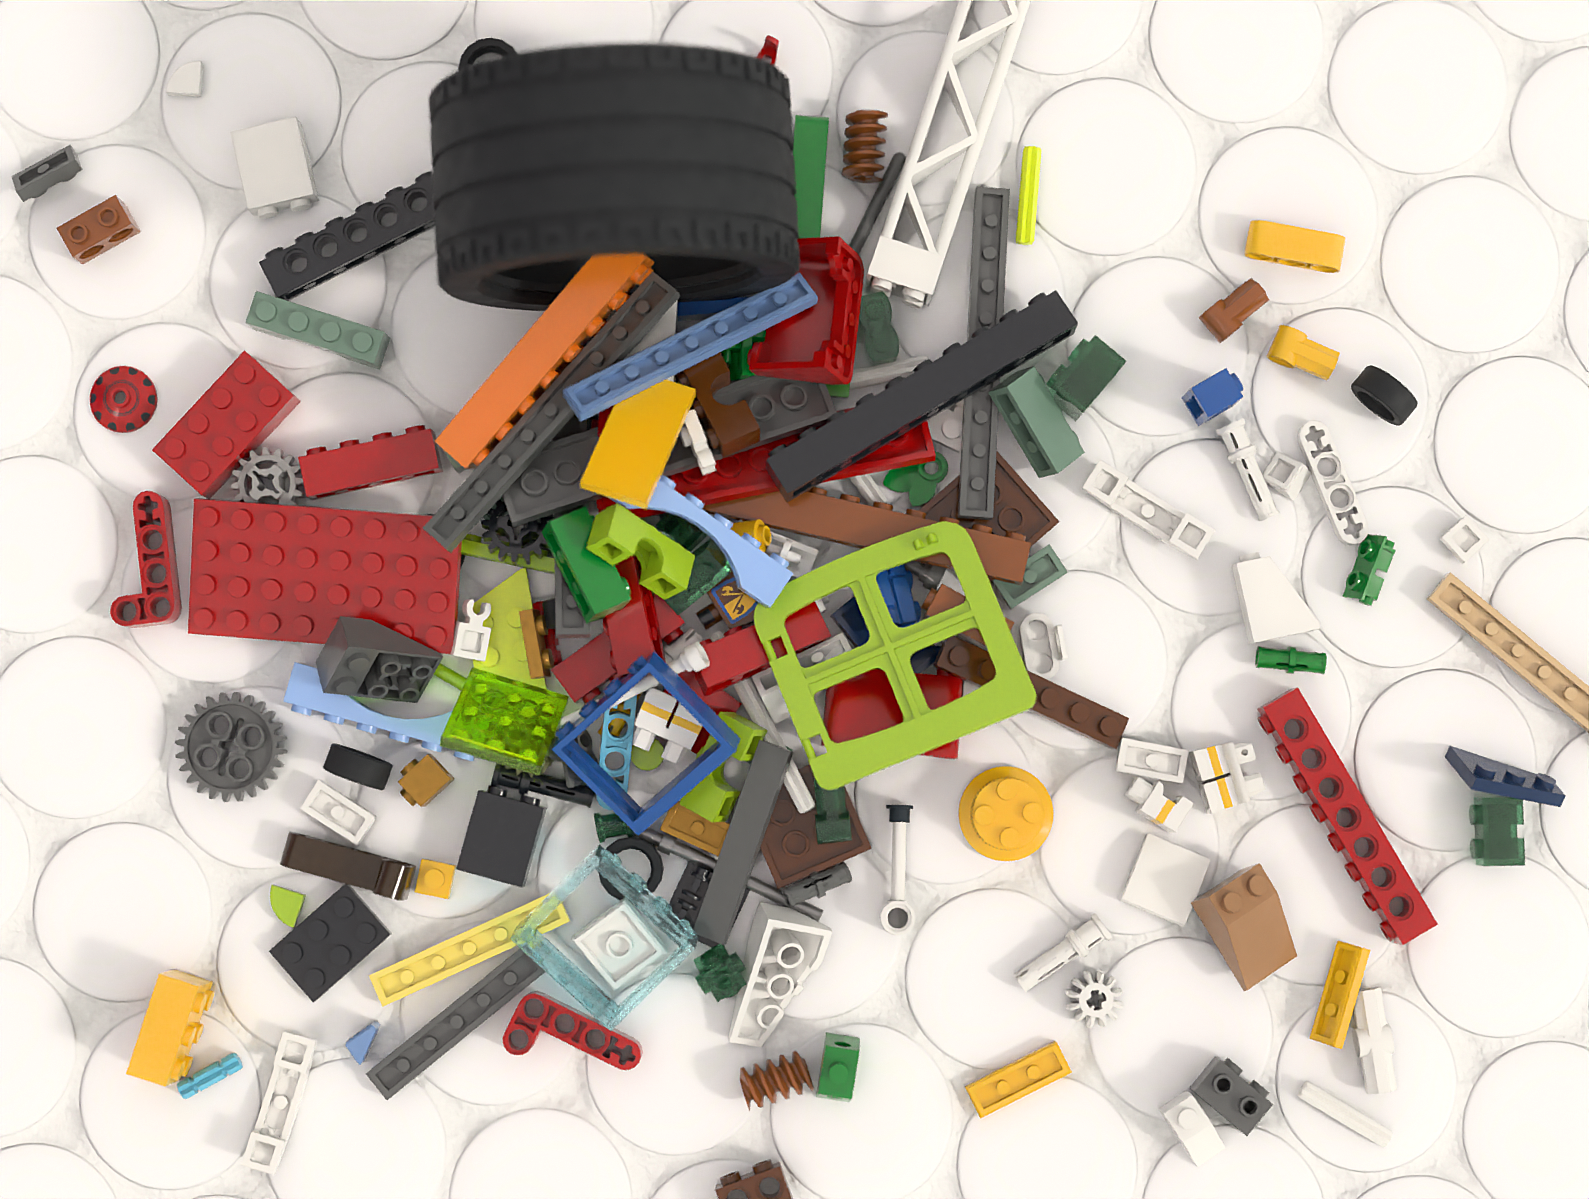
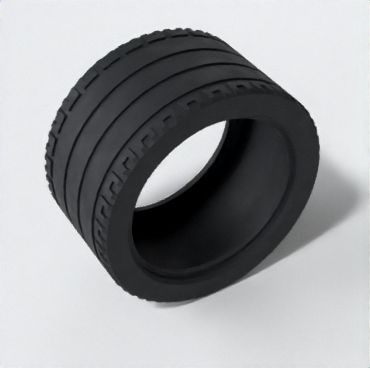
[429,43,800,311]

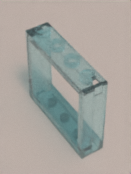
[510,844,699,1032]

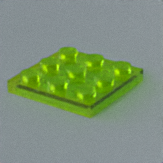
[440,667,569,776]

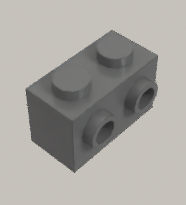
[1189,1057,1273,1136]

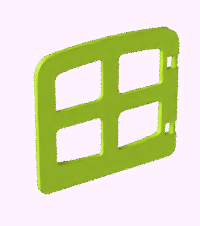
[754,521,1037,790]

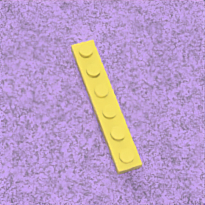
[369,890,571,1007]

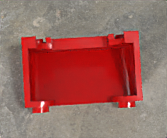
[747,236,864,385]
[820,669,963,759]

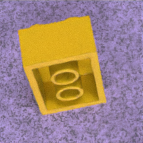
[126,969,214,1087]

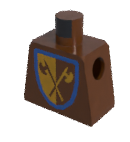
[695,567,758,630]

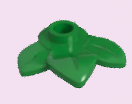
[883,451,948,507]

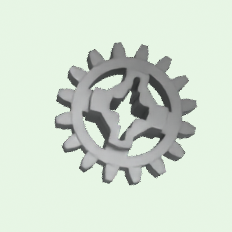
[231,447,305,505]

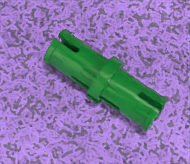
[1255,646,1327,674]

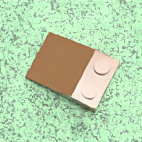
[1191,863,1297,991]

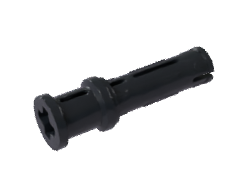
[491,757,595,808]

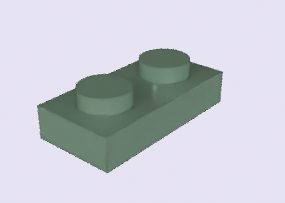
[992,544,1068,610]

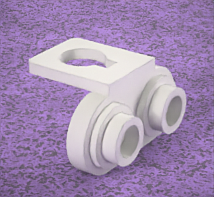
[1019,613,1068,680]

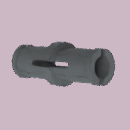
[781,861,852,908]

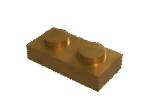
[519,609,554,679]
[660,801,730,857]

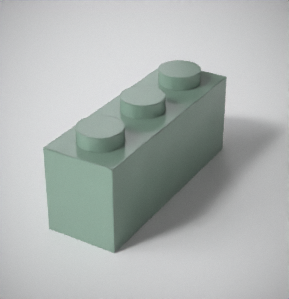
[988,366,1085,478]

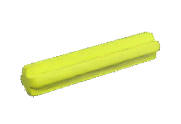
[1015,146,1041,245]

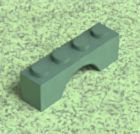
[245,291,390,370]

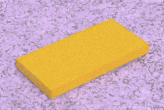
[580,379,696,509]

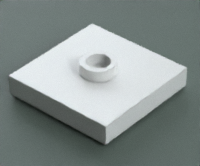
[571,897,668,991]

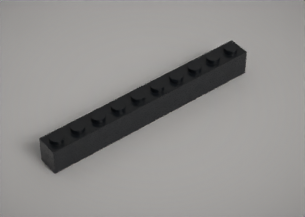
[766,290,1078,503]

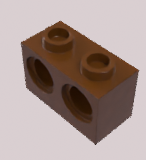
[715,1159,793,1199]

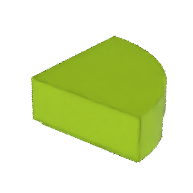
[270,885,306,928]

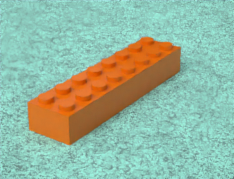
[434,254,655,469]

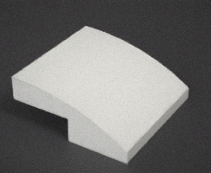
[1120,833,1211,927]

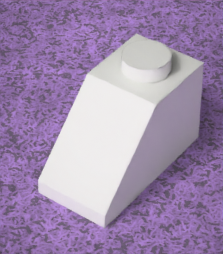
[1159,1090,1226,1167]

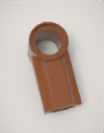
[1199,278,1269,343]

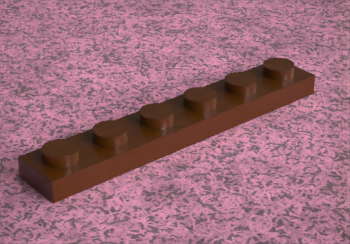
[933,636,1129,750]

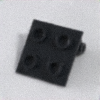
[660,862,750,952]

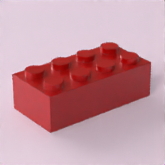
[152,350,301,499]

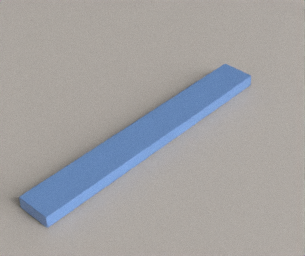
[563,273,818,422]

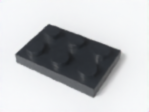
[269,884,392,1003]

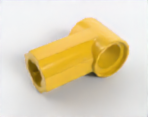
[1267,325,1340,380]

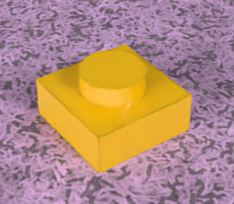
[415,859,456,899]

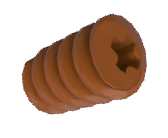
[842,110,888,183]
[739,1050,814,1111]

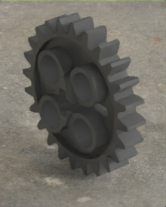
[175,692,288,802]

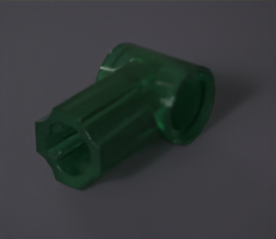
[814,778,852,845]

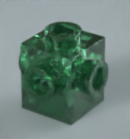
[694,944,747,1002]

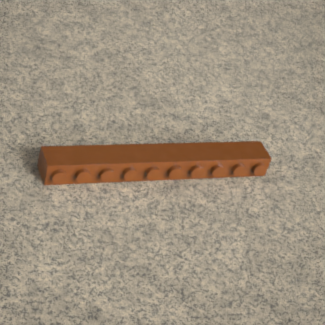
[702,487,1031,586]

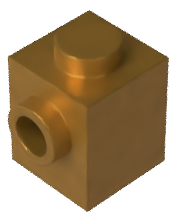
[398,754,455,807]

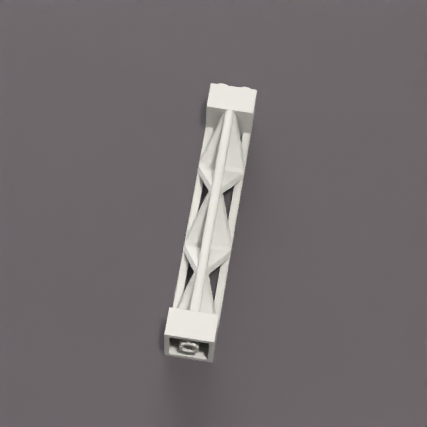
[866,0,1031,309]

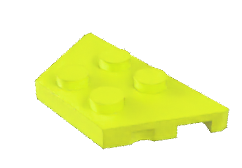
[473,568,548,697]

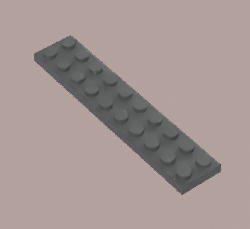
[502,375,836,527]

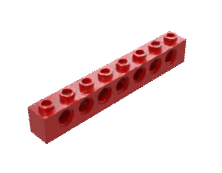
[1257,687,1438,945]

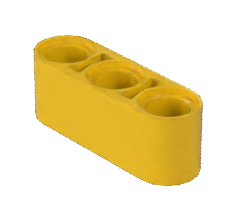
[1244,220,1345,273]

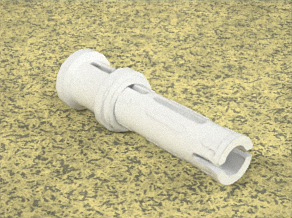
[1216,419,1279,522]
[1013,913,1112,992]

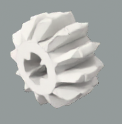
[1065,970,1124,1028]

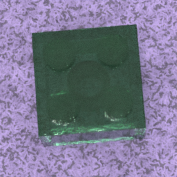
[1046,335,1126,422]

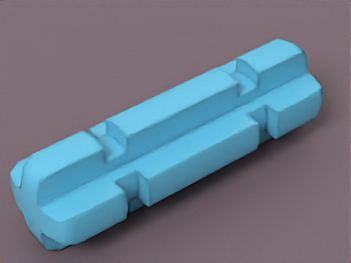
[177,1053,243,1099]

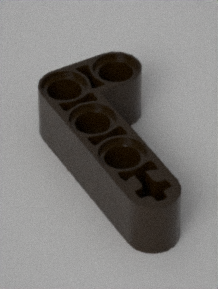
[280,831,417,901]

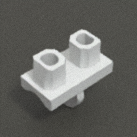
[765,532,819,578]

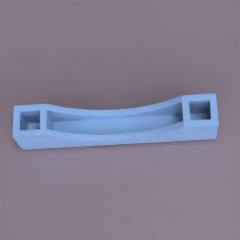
[606,474,793,608]
[283,662,495,761]

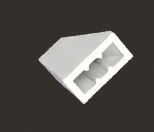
[1231,552,1321,644]

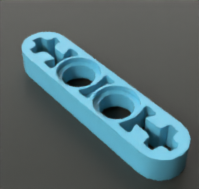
[596,677,637,810]

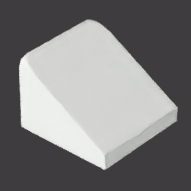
[1262,451,1311,500]

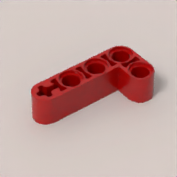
[110,491,182,628]
[503,991,643,1071]

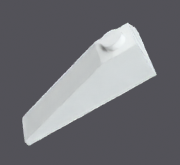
[728,902,832,1047]

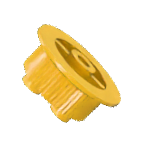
[958,766,1053,861]

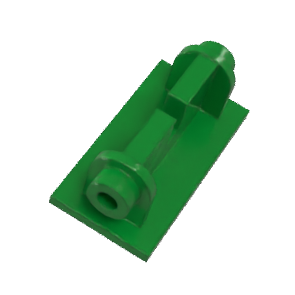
[1343,534,1396,606]

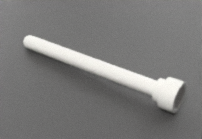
[560,641,710,726]

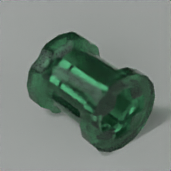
[594,812,633,843]

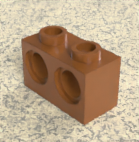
[56,195,141,264]

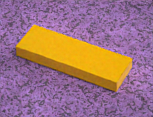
[1309,941,1370,1049]
[965,1041,1072,1118]

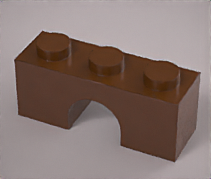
[675,352,760,458]

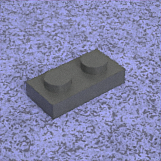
[12,145,82,202]

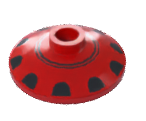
[90,366,157,433]

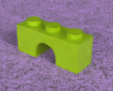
[586,503,695,600]
[679,712,768,823]

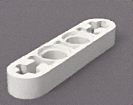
[1297,420,1369,545]

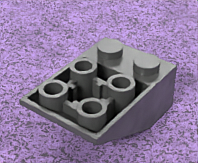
[315,616,443,703]

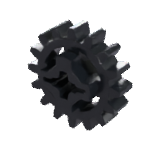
[481,499,554,566]

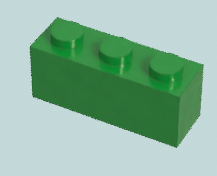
[542,507,631,624]

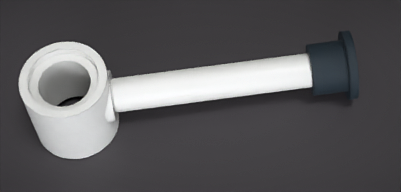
[880,805,915,935]

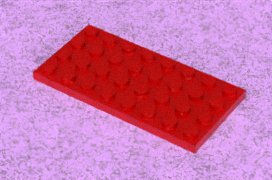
[188,498,462,654]

